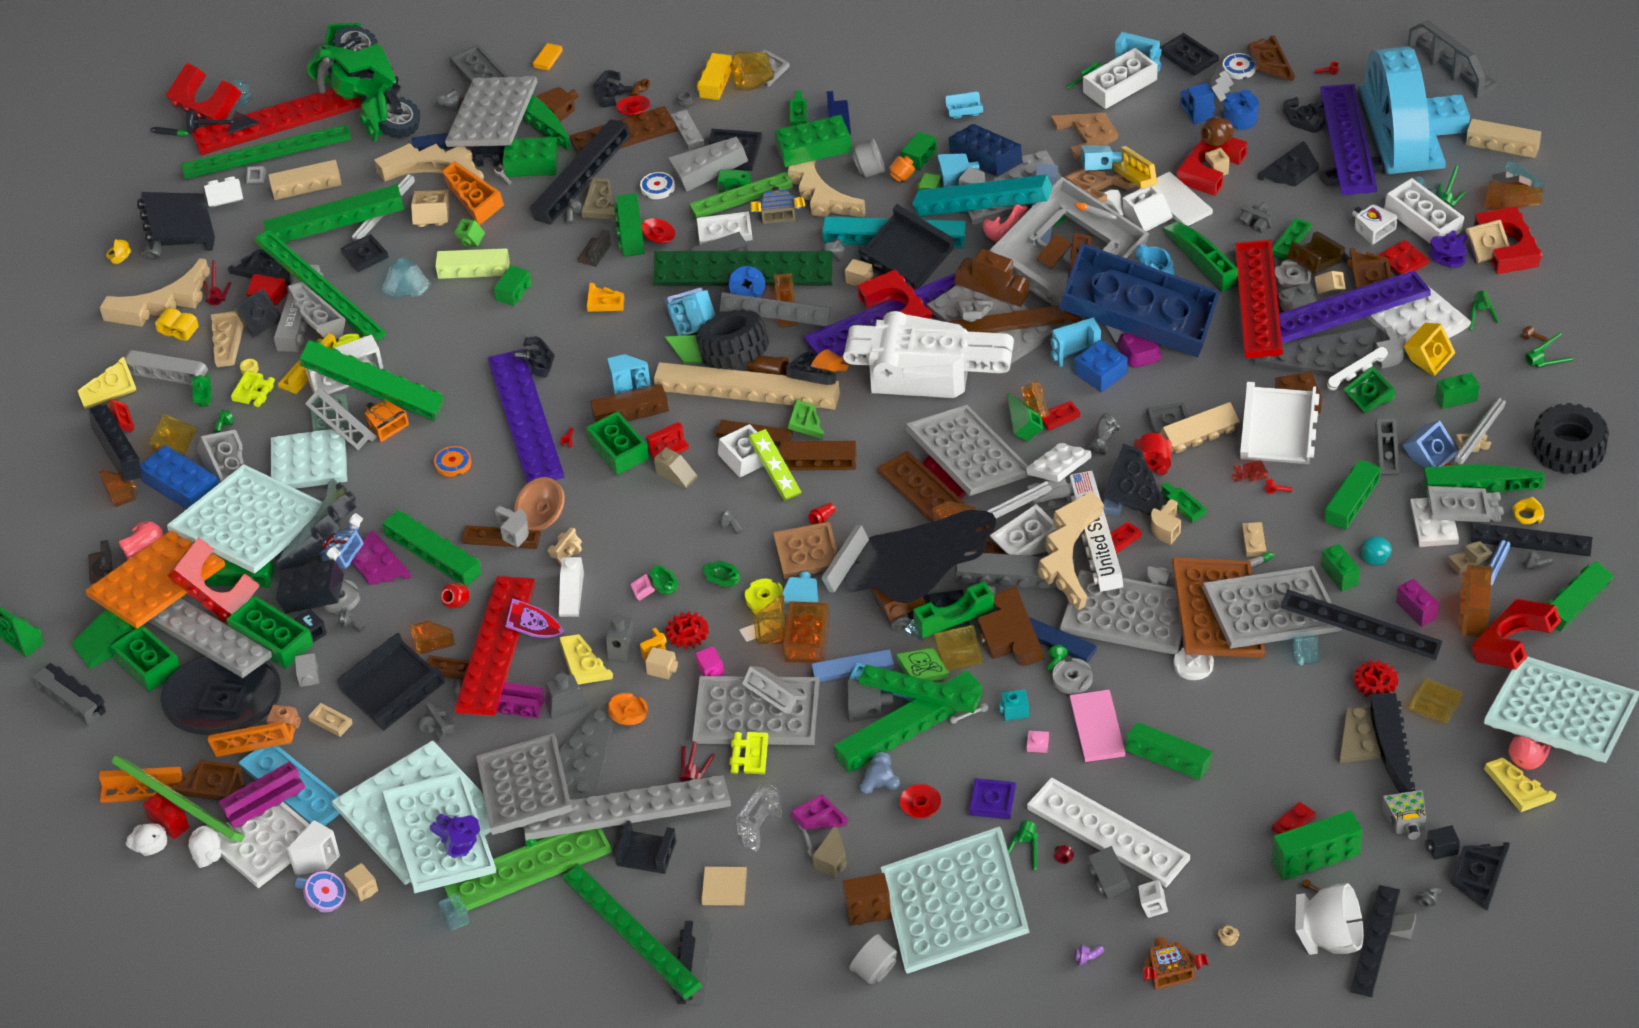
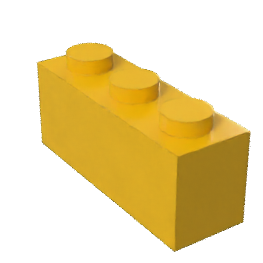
[697,53,733,100]

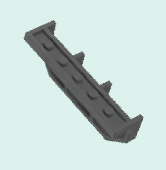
[1408,20,1497,98]

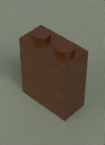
[871,588,925,621]

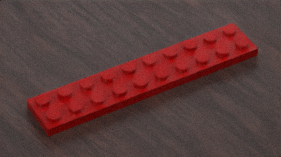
[192,88,362,156]
[1235,239,1283,358]
[455,576,535,716]

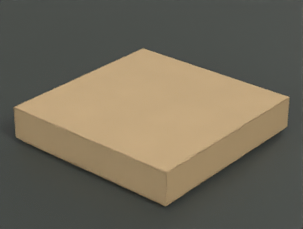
[1465,220,1510,264]
[702,867,747,905]

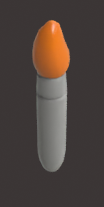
[1075,202,1117,220]

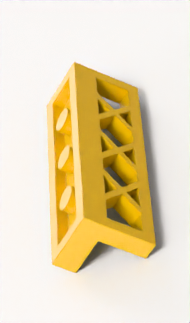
[1112,146,1157,189]
[278,333,336,394]

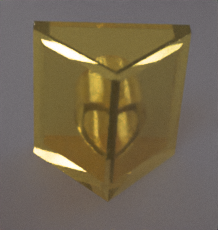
[753,594,787,644]

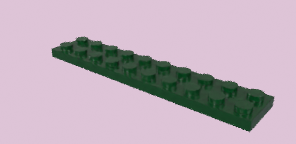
[653,251,832,286]

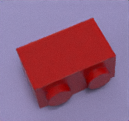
[143,792,190,840]

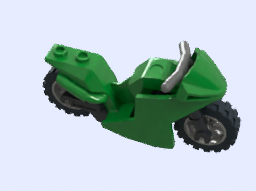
[307,26,420,142]

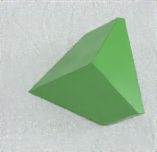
[665,335,703,364]

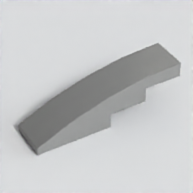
[1210,64,1234,102]

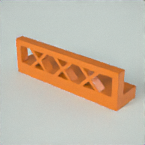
[207,721,295,757]
[99,767,184,803]

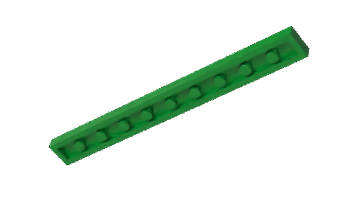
[181,124,351,179]
[255,230,386,342]
[562,864,702,1000]

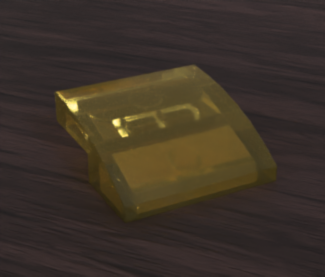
[934,625,984,671]
[1408,678,1464,725]

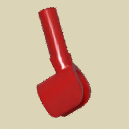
[1315,61,1340,75]
[561,427,574,447]
[1264,479,1292,494]

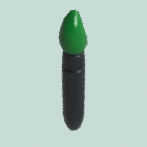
[151,127,189,137]

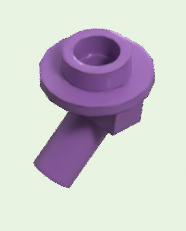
[1074,944,1104,966]

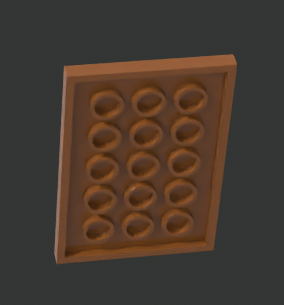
[1172,558,1265,658]

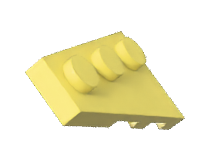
[78,357,137,409]
[559,634,613,685]
[1484,758,1557,812]

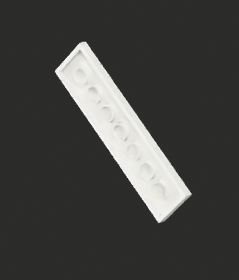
[1027,778,1190,887]

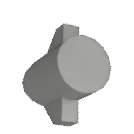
[1146,566,1172,586]

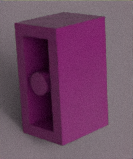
[1396,578,1439,627]

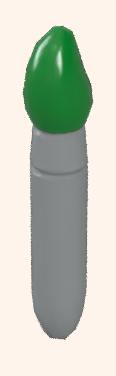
[1248,552,1275,568]

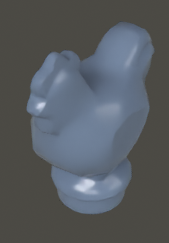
[859,752,900,794]

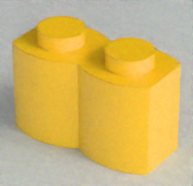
[155,308,199,341]

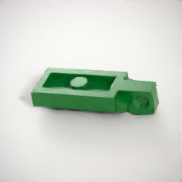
[790,90,807,127]
[1161,482,1207,523]

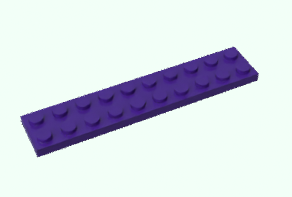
[1320,83,1377,195]
[1279,270,1431,343]
[804,273,956,356]
[488,349,564,484]

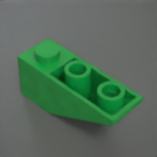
[1007,393,1043,442]

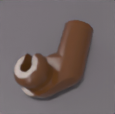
[630,78,650,96]

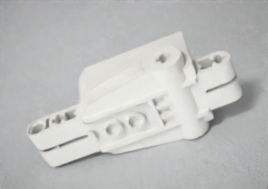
[843,311,1014,398]

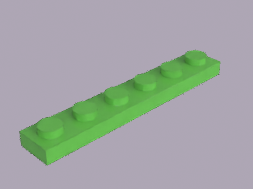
[689,172,793,219]

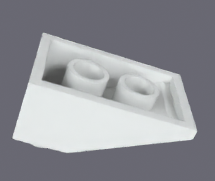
[990,504,1057,556]

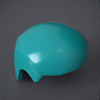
[1360,536,1392,565]

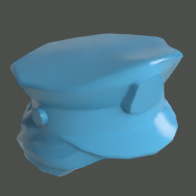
[1135,244,1175,275]

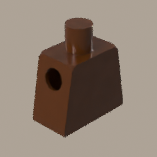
[536,87,578,122]

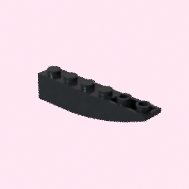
[1370,693,1415,793]

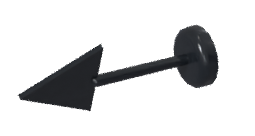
[186,110,260,134]

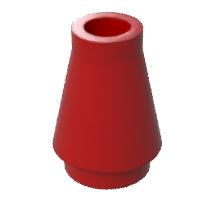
[808,502,836,525]

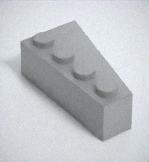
[669,137,748,192]

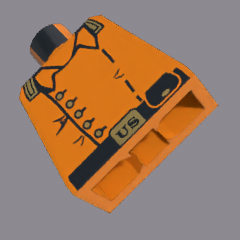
[365,400,409,442]

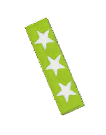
[748,429,802,501]

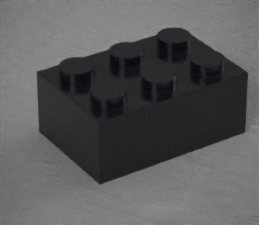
[276,559,344,614]

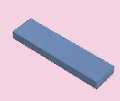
[811,649,894,682]

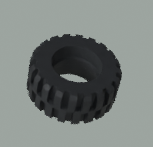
[696,309,769,369]
[1532,403,1609,474]

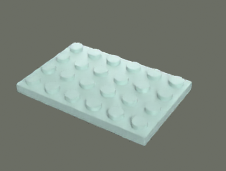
[382,772,496,893]

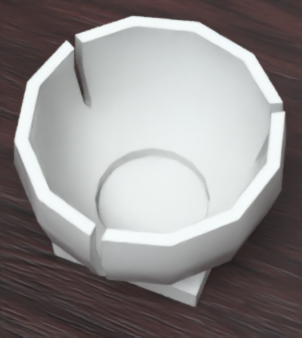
[1295,883,1364,955]

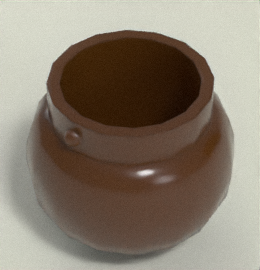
[1201,117,1233,147]

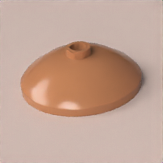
[514,477,565,531]

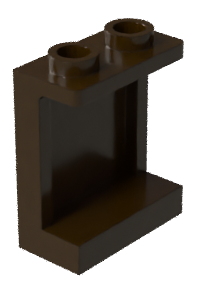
[1287,231,1346,274]

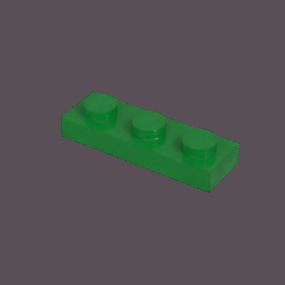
[1272,218,1312,260]

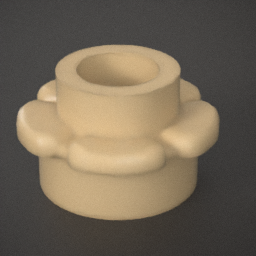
[1218,925,1239,946]

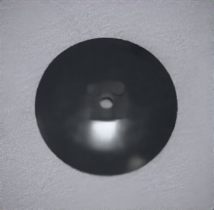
[161,655,281,735]

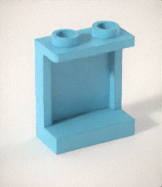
[1115,32,1162,72]
[1050,318,1101,367]

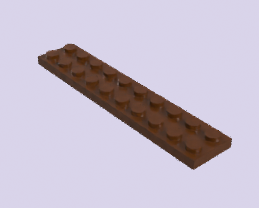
[877,450,1006,554]

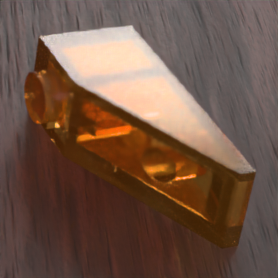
[1485,181,1543,210]
[774,273,798,328]

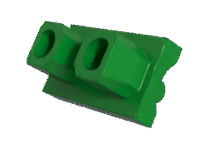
[192,374,212,407]

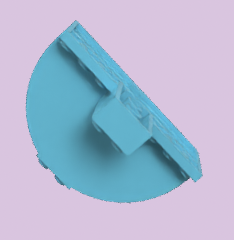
[1358,46,1470,174]

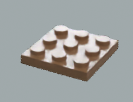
[773,522,838,579]

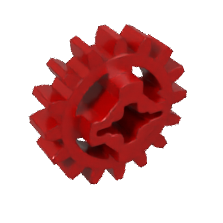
[666,611,709,649]
[1354,660,1399,697]

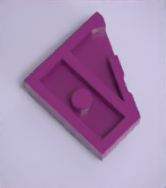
[790,794,848,829]

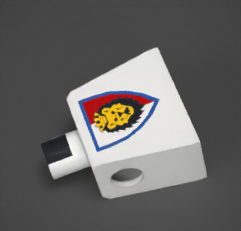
[1352,205,1397,245]

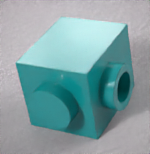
[998,689,1029,721]

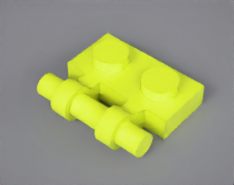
[231,371,275,407]
[729,732,768,774]

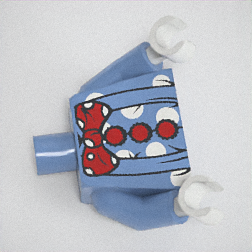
[319,513,364,569]

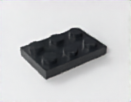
[1160,32,1219,76]

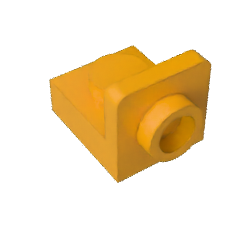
[640,627,667,661]

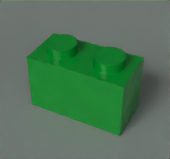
[901,131,937,171]
[494,265,532,306]
[1435,372,1479,409]
[1321,543,1360,592]

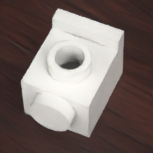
[1138,880,1168,918]

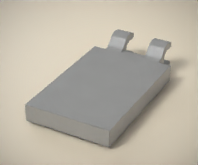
[1426,486,1504,522]

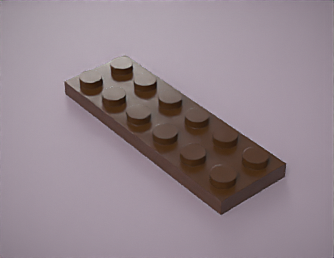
[569,106,677,154]

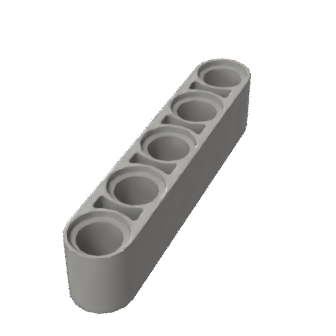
[124,350,208,385]

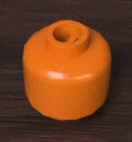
[889,156,915,182]

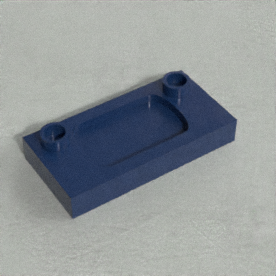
[1058,243,1220,358]

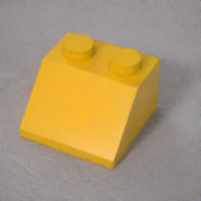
[1404,322,1455,376]

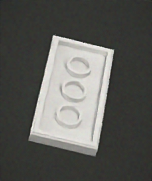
[1154,172,1213,226]

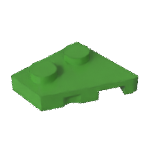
[788,400,824,439]

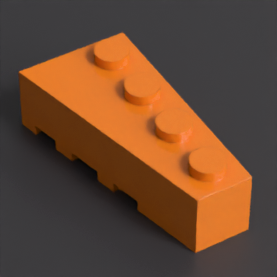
[442,161,504,226]

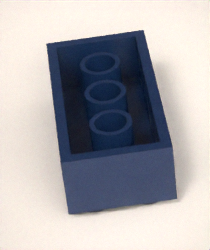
[948,124,1023,177]

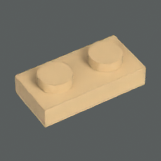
[1242,522,1266,557]
[308,703,353,737]

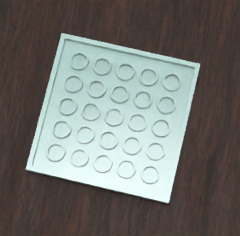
[167,464,323,574]
[1484,656,1639,763]
[332,741,491,885]
[881,827,1030,974]

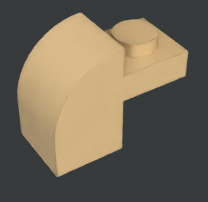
[1151,499,1181,545]

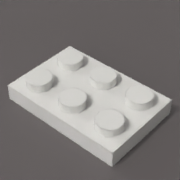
[697,212,753,245]
[1026,443,1091,482]
[1410,498,1459,547]

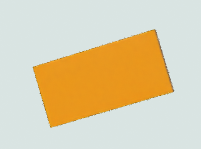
[533,43,563,71]

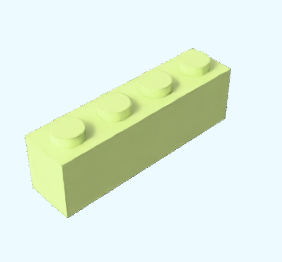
[435,249,510,279]

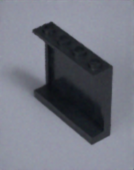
[137,192,215,251]
[858,204,955,290]
[336,632,445,731]

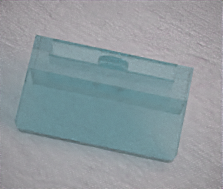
[1505,160,1544,195]

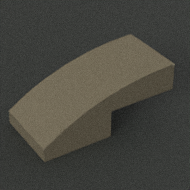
[1446,541,1492,574]

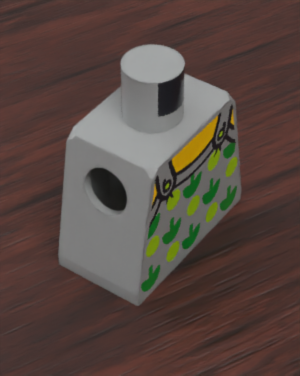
[1382,790,1426,840]

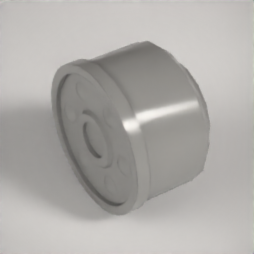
[853,138,886,178]
[849,934,897,984]

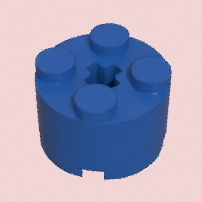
[1224,89,1259,130]
[729,266,766,298]

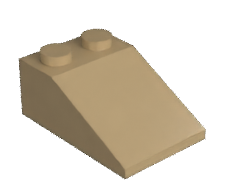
[411,189,449,227]

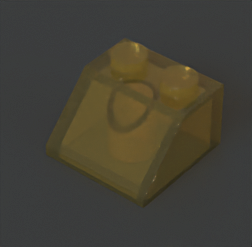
[730,51,774,90]

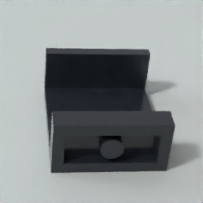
[613,821,677,874]

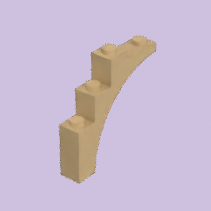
[374,143,484,181]
[788,160,865,218]
[100,258,210,327]
[1037,491,1104,610]

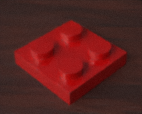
[1377,240,1429,276]

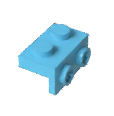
[945,91,983,119]

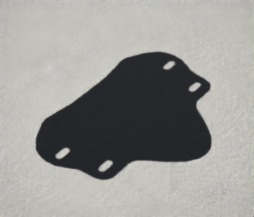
[845,510,996,603]

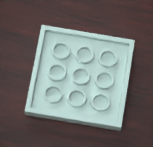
[271,427,347,489]

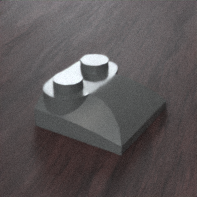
[1277,284,1317,313]

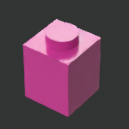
[695,646,724,676]

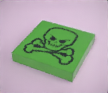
[896,648,949,681]

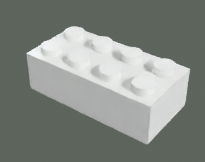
[1083,48,1157,109]
[1384,178,1464,243]
[305,335,383,398]

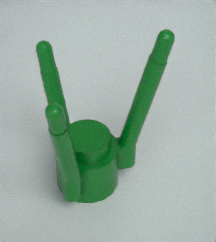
[1066,61,1103,90]
[1437,165,1466,208]
[1469,290,1500,330]
[1525,333,1574,368]
[1007,820,1039,871]

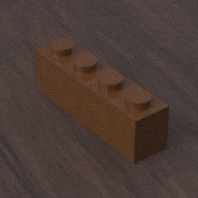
[590,384,669,422]
[780,441,857,471]

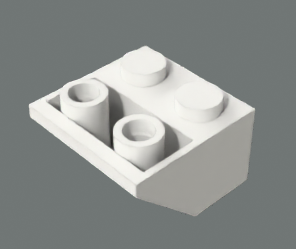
[204,177,244,207]
[1123,185,1172,231]
[287,820,340,875]

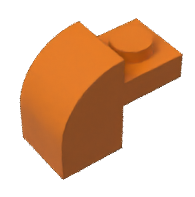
[810,349,849,372]

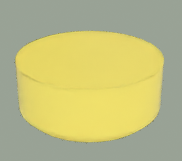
[240,359,259,375]

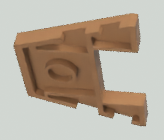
[1051,113,1118,162]
[1065,168,1136,203]

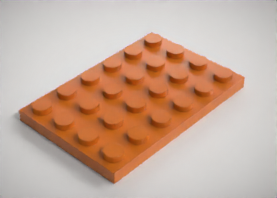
[85,531,225,629]

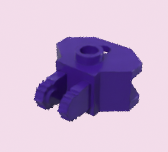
[1429,230,1467,268]
[429,814,480,858]

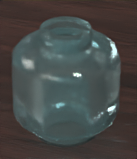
[231,80,252,105]

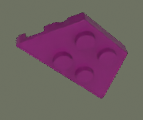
[351,530,411,585]

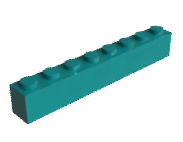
[912,174,1053,217]
[823,217,966,249]

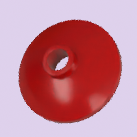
[617,95,650,116]
[641,218,676,243]
[900,784,941,819]

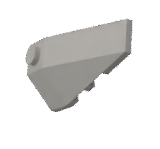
[288,282,346,339]
[197,430,244,484]

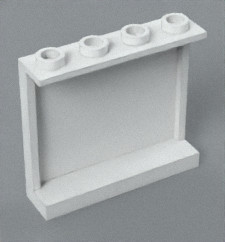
[1240,382,1319,464]

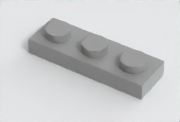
[671,110,704,150]

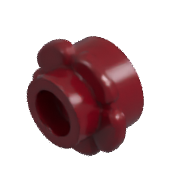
[1054,845,1075,864]

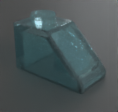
[381,257,431,299]

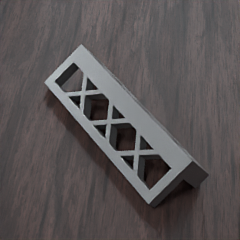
[305,387,377,450]

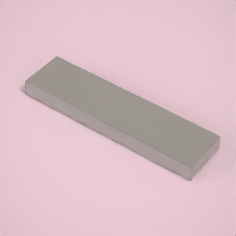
[822,525,869,592]

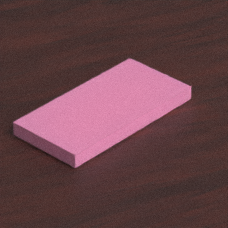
[1070,690,1125,762]

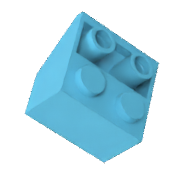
[667,290,716,336]
[607,354,651,395]

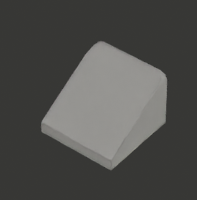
[246,166,266,184]
[1390,913,1416,939]

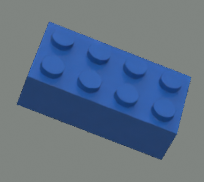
[140,445,218,509]

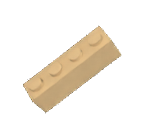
[1466,119,1541,158]
[268,160,342,200]
[1159,402,1240,453]

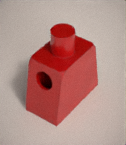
[247,274,288,306]

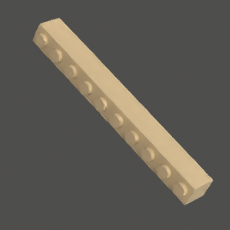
[654,362,840,410]

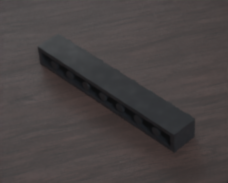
[529,119,631,225]
[1281,589,1443,660]

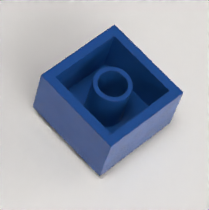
[1075,340,1127,392]

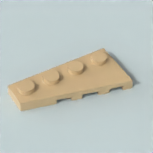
[211,311,244,367]

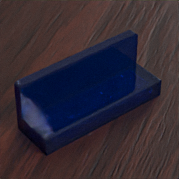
[826,91,851,135]

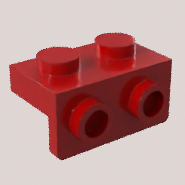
[646,422,689,459]

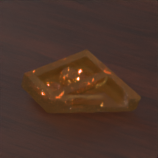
[1021,380,1050,417]

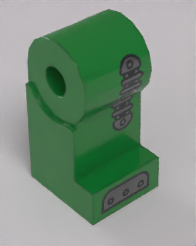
[718,169,751,193]

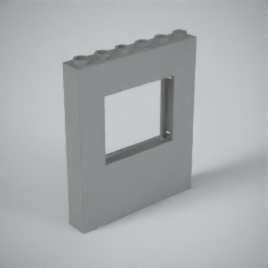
[990,177,1149,311]

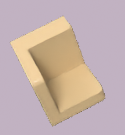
[1205,148,1229,176]
[1315,271,1346,294]

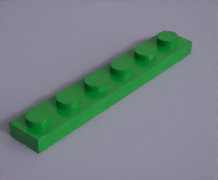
[859,664,980,714]

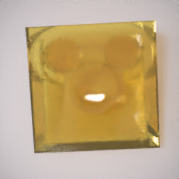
[149,414,198,457]

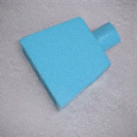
[1081,145,1122,170]
[938,154,980,187]
[780,572,819,615]

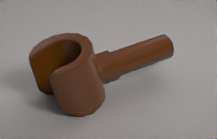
[1521,326,1549,342]

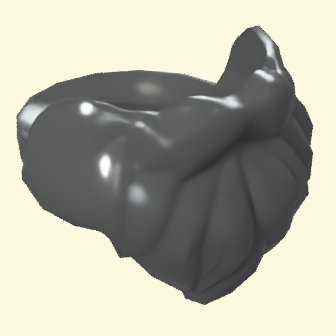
[436,89,461,111]
[820,239,845,261]

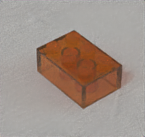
[1458,564,1492,637]
[783,601,830,663]

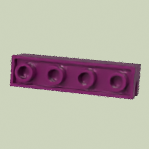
[497,682,545,719]
[218,761,306,829]

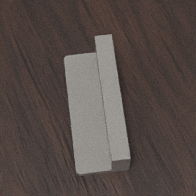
[742,666,807,714]

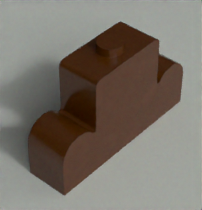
[955,249,1029,307]
[978,587,1044,666]

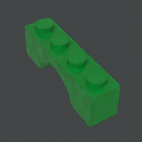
[913,581,994,638]

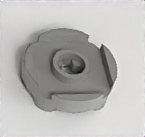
[1275,260,1311,290]
[323,580,360,616]
[1053,658,1093,695]

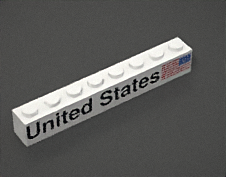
[1067,471,1123,592]

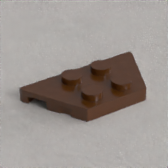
[1247,35,1295,81]
[1349,248,1392,289]
[172,760,245,801]

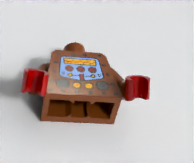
[1141,937,1209,990]

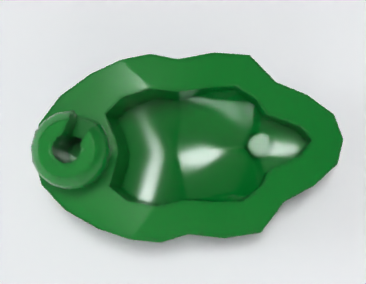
[702,561,741,588]
[649,565,678,595]

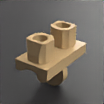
[548,528,582,565]

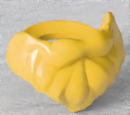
[106,239,131,265]
[1512,497,1544,524]

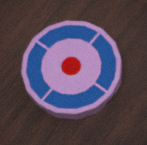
[303,871,346,912]

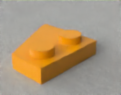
[587,283,625,312]

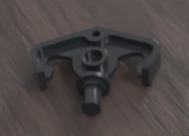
[593,70,632,107]
[1283,97,1325,133]
[513,336,555,378]

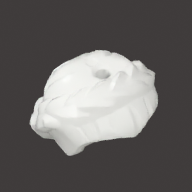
[125,823,167,856]
[188,825,222,868]

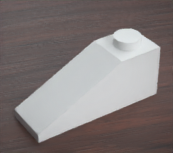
[559,557,584,617]

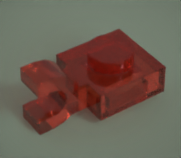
[1232,460,1268,482]

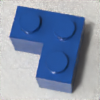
[1180,83,1215,125]

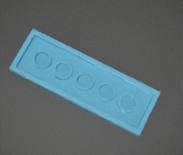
[238,746,340,826]

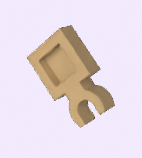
[1454,433,1491,452]

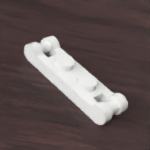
[1327,347,1388,391]

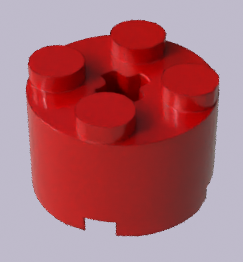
[1134,433,1172,475]

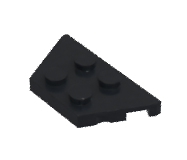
[1258,141,1319,187]
[228,249,291,287]
[1451,842,1510,911]

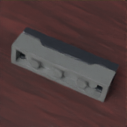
[32,663,106,727]
[673,921,712,1005]

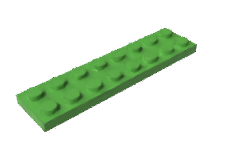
[443,828,612,915]

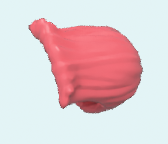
[983,205,1029,243]
[119,521,164,561]
[1508,735,1551,770]

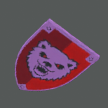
[505,599,564,638]

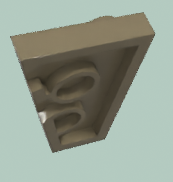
[582,178,615,220]
[1340,706,1381,764]

